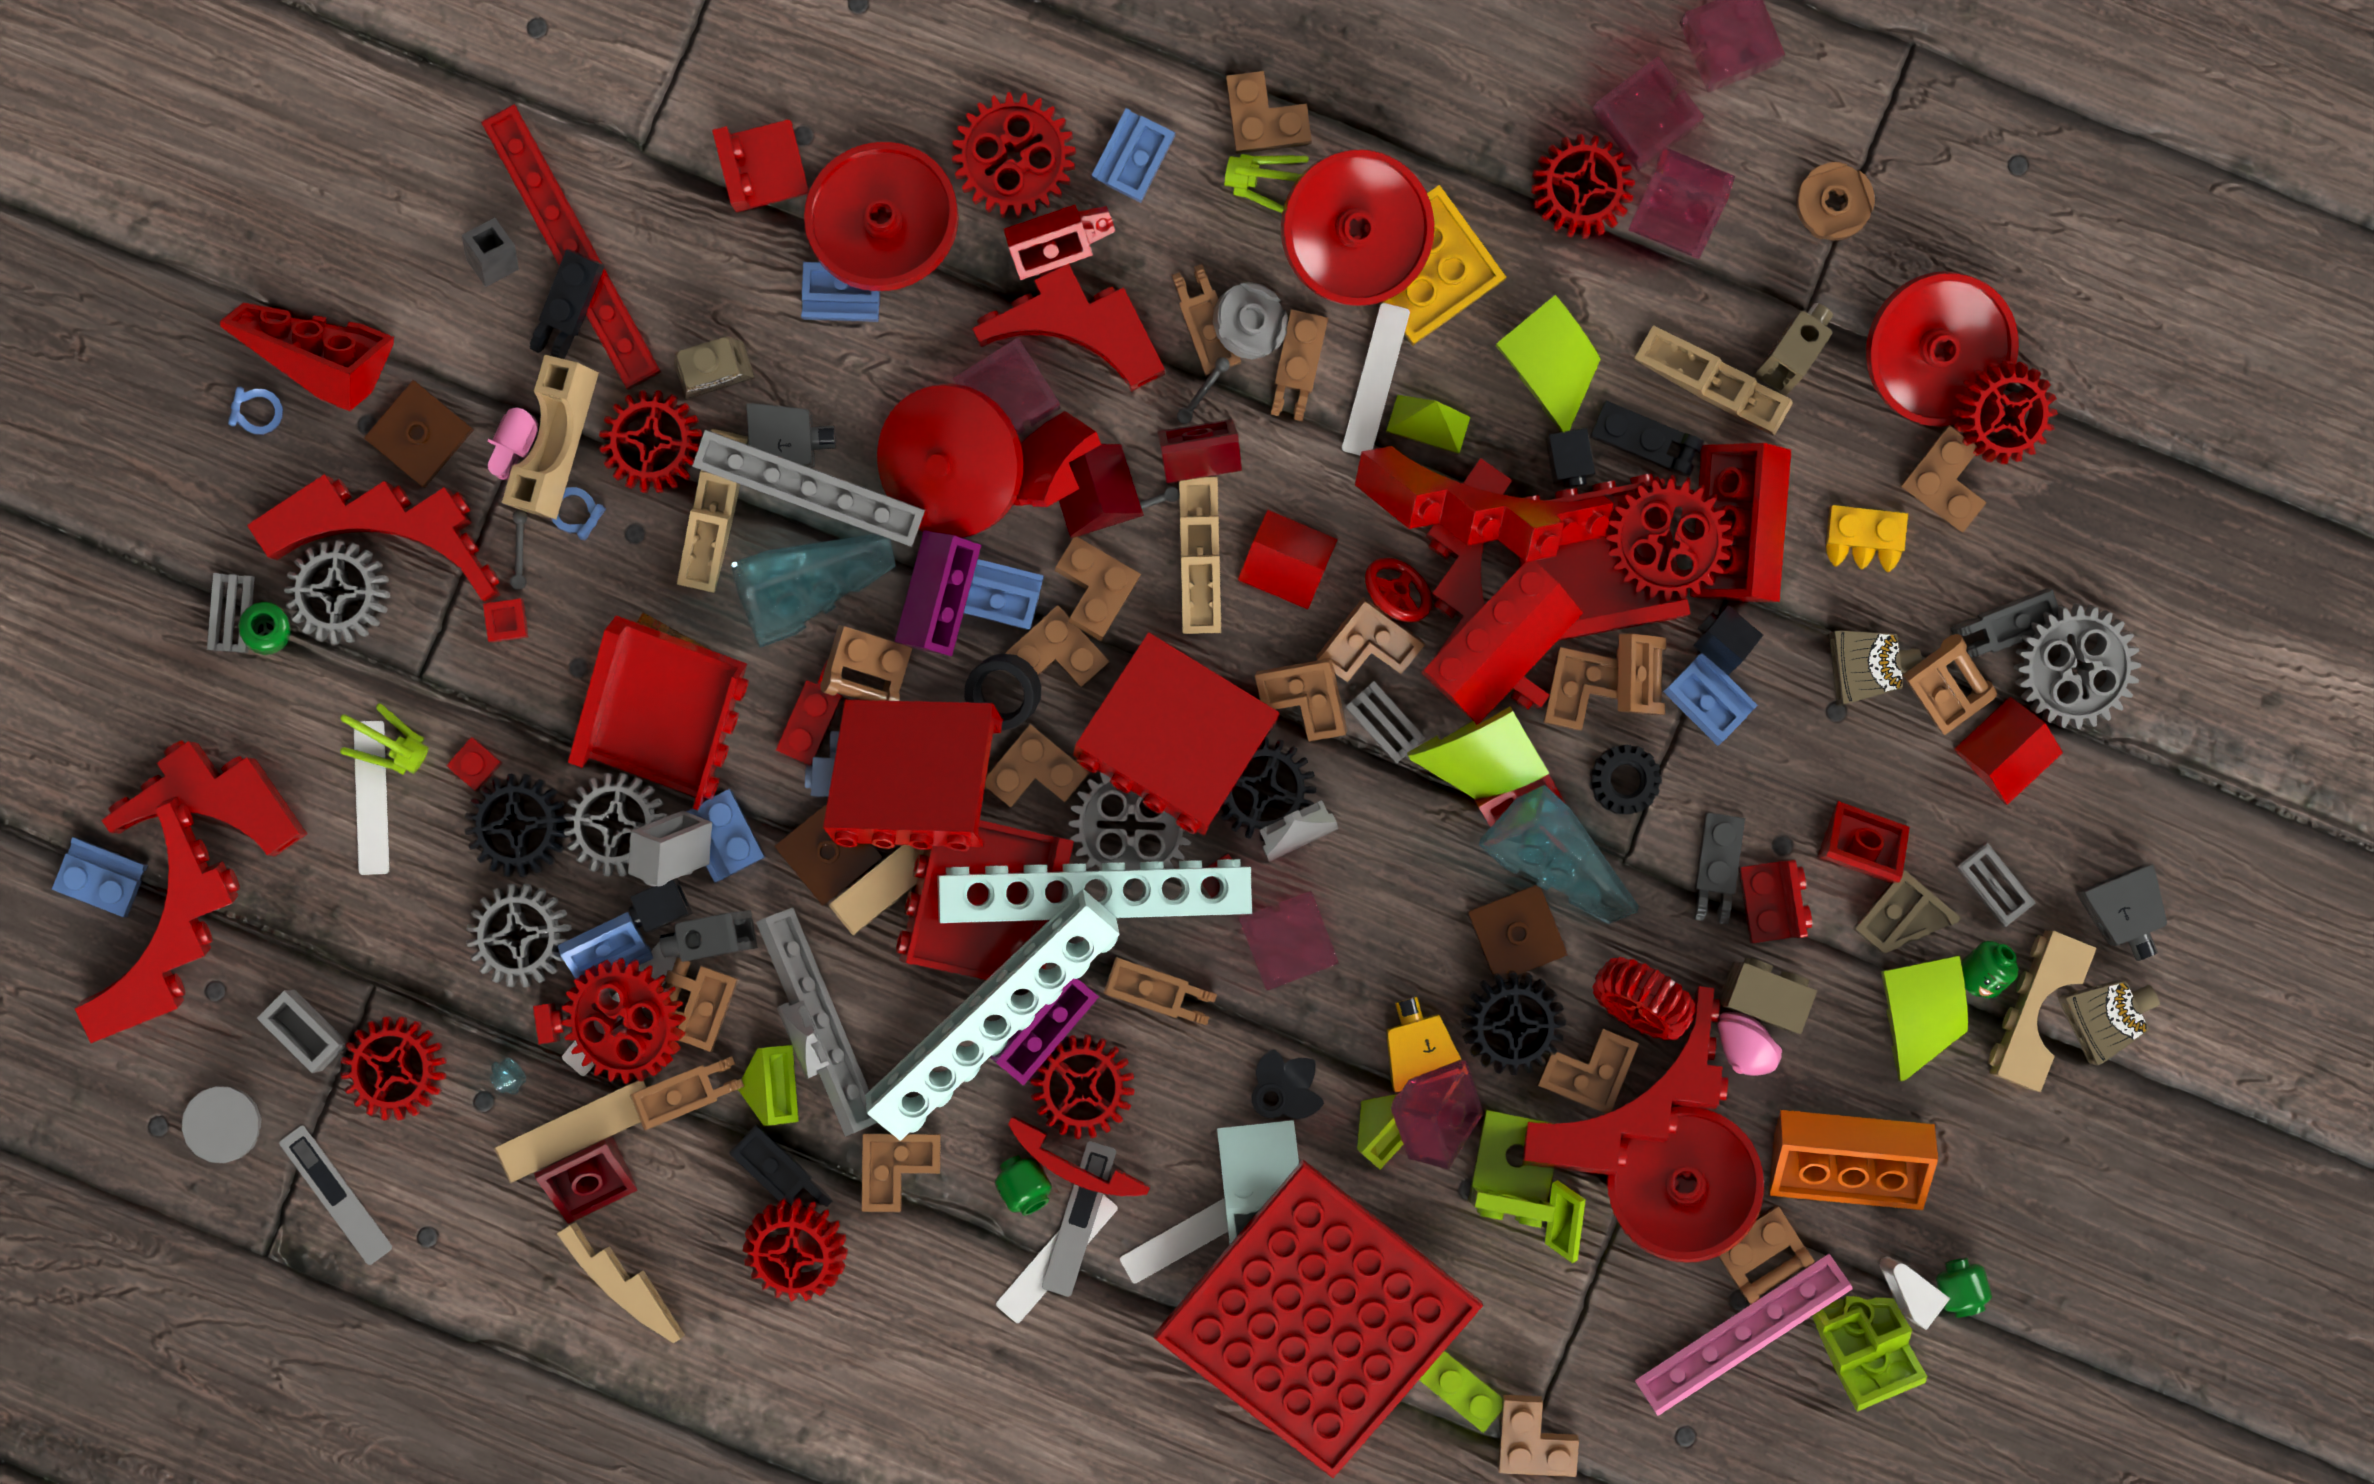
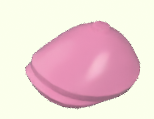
[1717,1012,1782,1076]

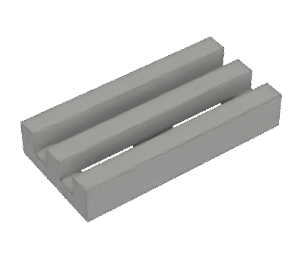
[207,573,255,653]
[1345,681,1425,764]
[1955,843,2036,927]

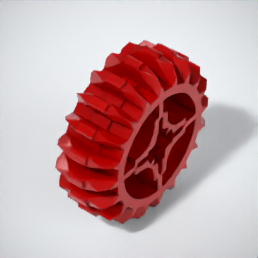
[1531,134,1635,239]
[1952,360,2058,464]
[599,390,703,494]
[1592,957,1696,1040]
[341,1016,447,1121]
[1031,1034,1135,1139]
[742,1197,848,1302]

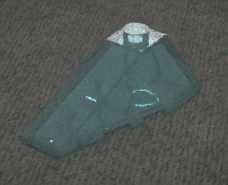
[731,534,896,648]
[1479,785,1639,924]

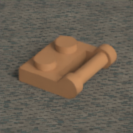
[821,625,912,701]
[1616,634,1666,715]
[1903,634,1997,735]
[1718,1205,1815,1305]

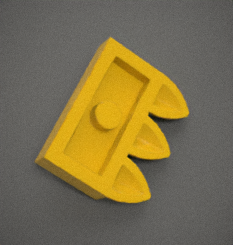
[1826,505,1908,572]

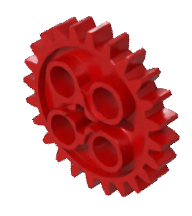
[952,92,1076,218]
[1607,475,1734,601]
[561,958,686,1084]

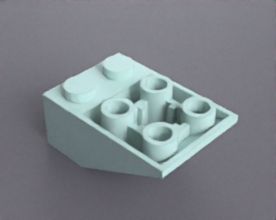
[1217,1120,1299,1244]

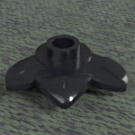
[1252,1049,1324,1119]

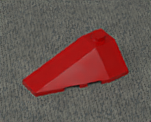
[220,302,394,411]

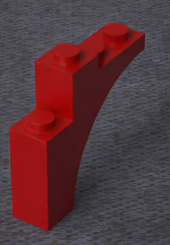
[972,264,1165,392]
[101,740,307,856]

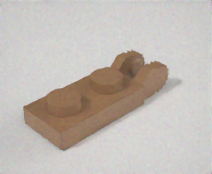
[1171,264,1241,377]
[1271,309,1328,421]
[1103,957,1217,1025]
[630,1056,744,1131]

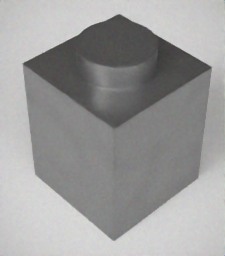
[462,218,519,287]

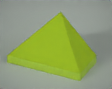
[1386,395,1471,454]
[738,1045,799,1126]
[1357,1092,1432,1170]
[1545,1180,1586,1263]

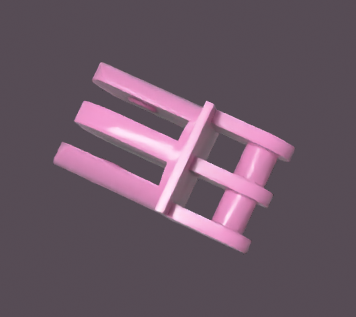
[487,408,539,480]

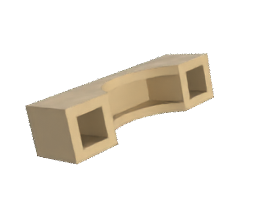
[502,355,599,520]
[1988,930,2097,1092]

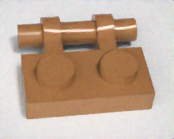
[664,957,738,1052]

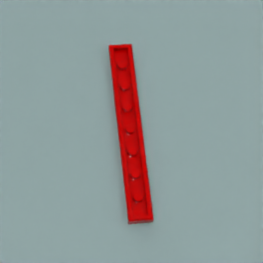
[481,104,661,390]

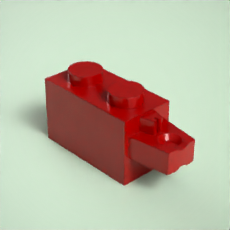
[1003,204,1115,280]

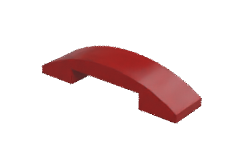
[1008,1116,1151,1196]

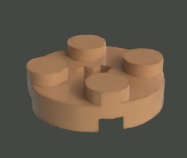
[1796,162,1875,241]

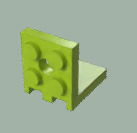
[1468,1110,1556,1228]

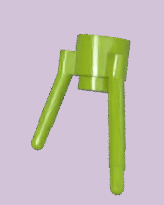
[1224,154,1309,213]
[340,703,429,775]

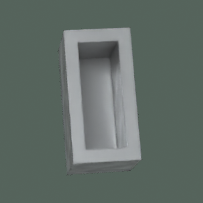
[628,810,712,886]
[257,990,348,1073]

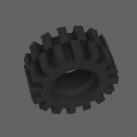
[1589,745,1662,814]

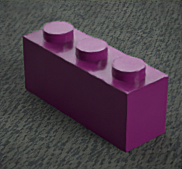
[894,531,981,657]
[990,978,1099,1086]

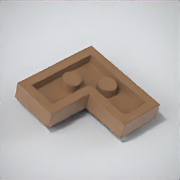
[1226,71,1312,154]
[1901,425,1987,533]
[1055,537,1141,641]
[1316,597,1425,682]
[1005,605,1110,688]
[1543,647,1618,731]
[1255,658,1348,742]
[985,724,1090,808]
[1537,1028,1639,1114]
[862,1133,941,1212]
[1498,1395,1579,1477]

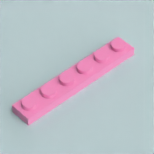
[1635,1254,1853,1416]

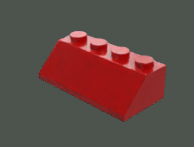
[1690,443,1792,602]
[1421,560,1583,725]

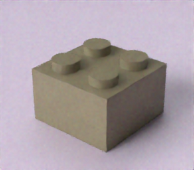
[1719,957,1817,1034]

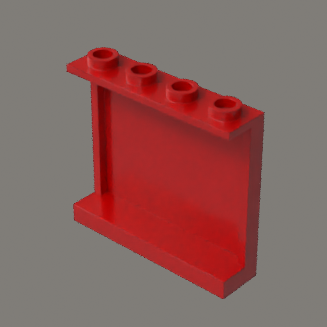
[1518,474,1691,641]
[568,615,749,811]
[1073,632,1280,836]
[823,700,1003,851]
[896,820,1074,990]

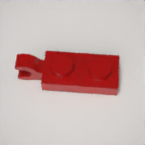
[776,660,843,765]

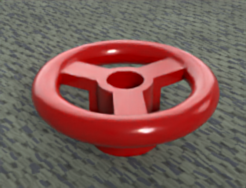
[1365,558,1432,622]

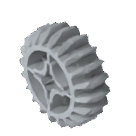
[284,540,390,645]
[564,773,668,876]
[466,884,572,987]

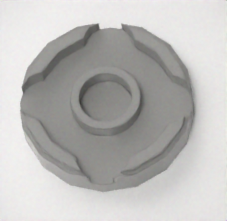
[1213,282,1288,360]
[182,1086,262,1163]

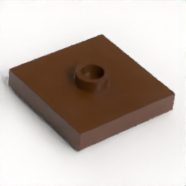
[364,380,474,488]
[774,804,883,906]
[1467,883,1568,981]

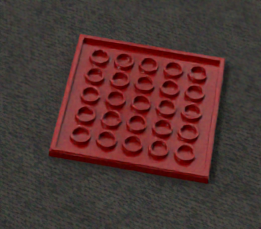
[1153,1160,1483,1478]

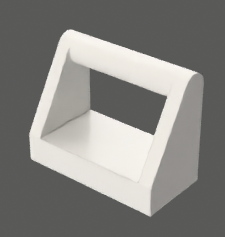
[1879,1257,1950,1330]

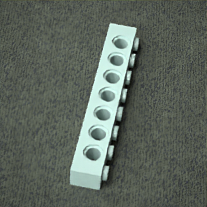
[937,859,1252,923]
[865,889,1120,1141]

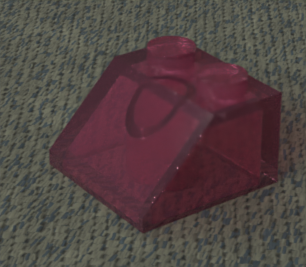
[1391,1060,1483,1169]

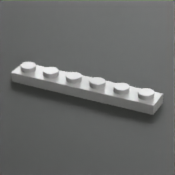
[692,430,925,547]
[756,907,878,1137]

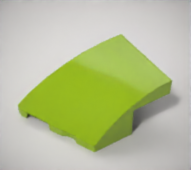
[1495,295,1601,432]
[1407,707,1549,799]
[1881,956,1968,1082]
[1812,1296,1928,1412]

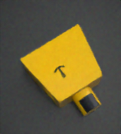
[1386,997,1466,1093]

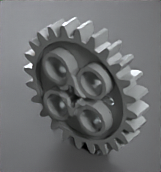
[2013,603,2141,729]
[1068,772,1191,888]

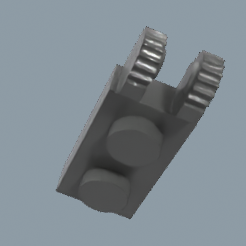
[1950,588,2058,658]
[1694,813,1745,924]

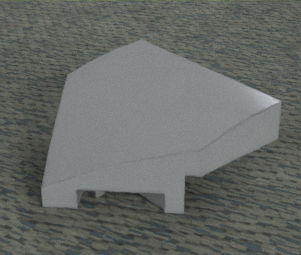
[1259,801,1338,862]
[777,1000,830,1079]

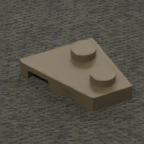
[1853,870,1961,954]

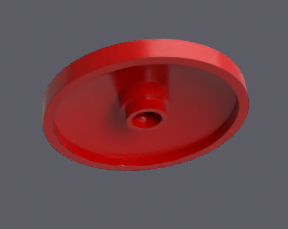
[804,142,959,291]
[1281,150,1434,306]
[1866,271,2019,427]
[877,383,1024,538]
[1607,1106,1764,1263]

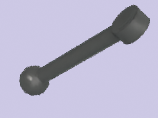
[1177,357,1230,424]
[1140,487,1180,509]
[510,510,528,590]

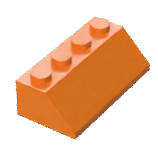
[1769,1110,1938,1210]

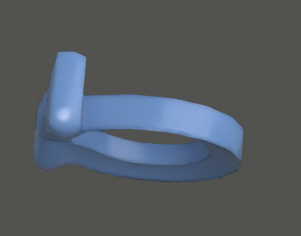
[228,386,283,435]
[551,487,606,541]

